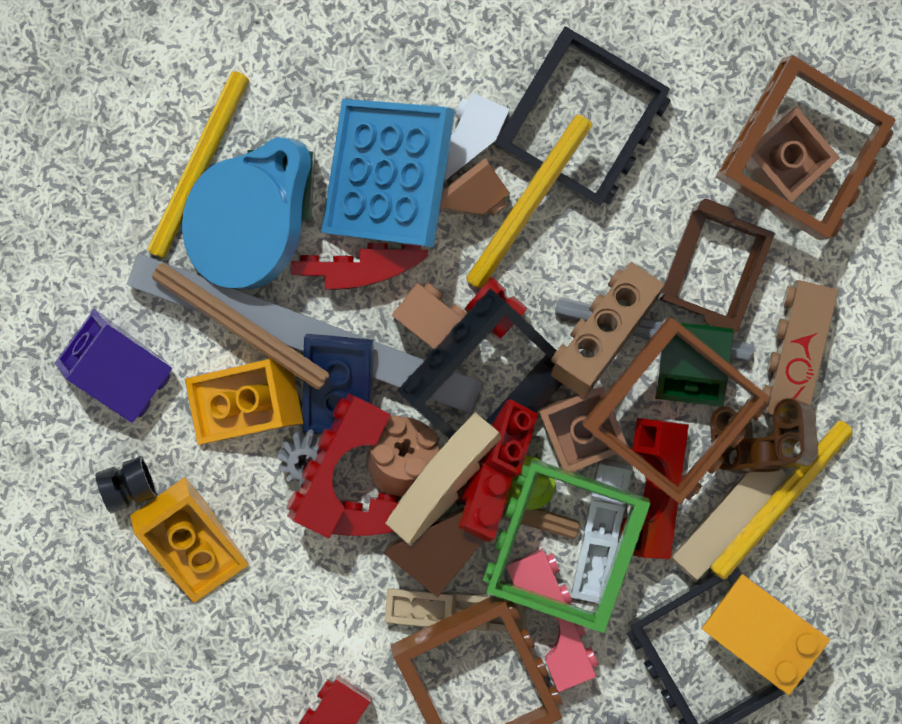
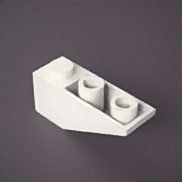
[444,93,510,183]

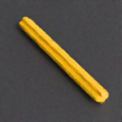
[147,71,249,258]
[466,114,593,288]
[711,420,853,580]

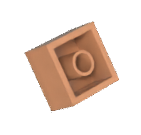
[745,106,840,203]
[392,282,467,349]
[539,383,627,472]

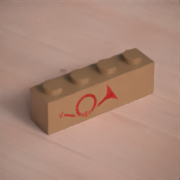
[762,280,839,420]

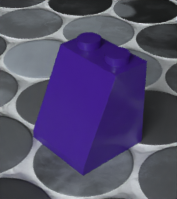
[55,309,173,423]

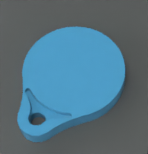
[182,137,311,289]

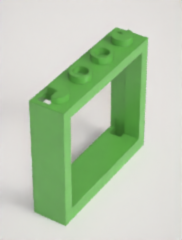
[482,459,650,633]

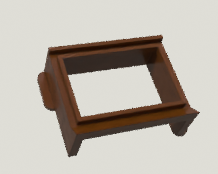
[658,199,775,333]

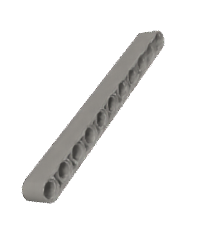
[126,253,484,414]

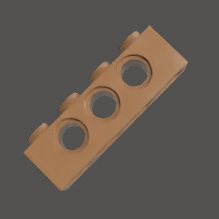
[551,262,665,398]

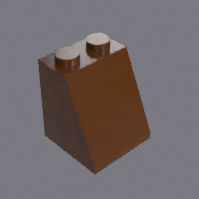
[384,507,484,598]

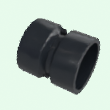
[95,456,156,514]

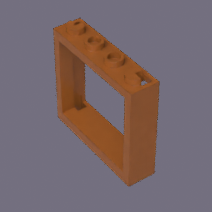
[715,55,896,240]
[582,315,769,504]
[390,595,563,724]

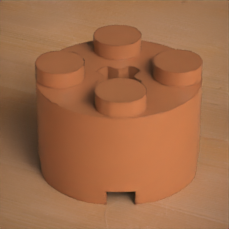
[366,415,439,496]

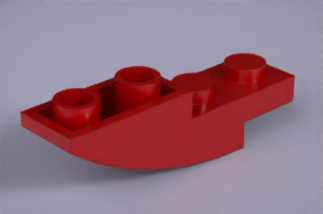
[291,242,428,290]
[459,399,538,542]
[332,492,400,536]

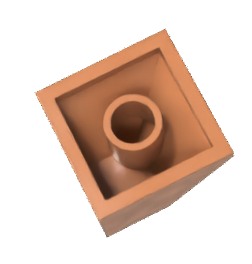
[439,158,510,216]

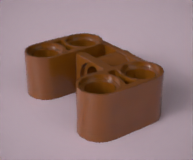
[710,398,818,474]

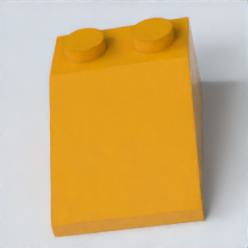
[185,359,303,445]
[130,477,249,603]
[701,573,831,695]

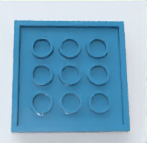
[321,99,455,247]

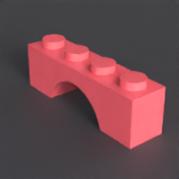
[506,548,599,692]

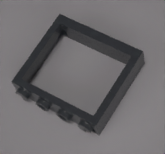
[494,26,671,208]
[397,288,562,439]
[626,566,805,724]

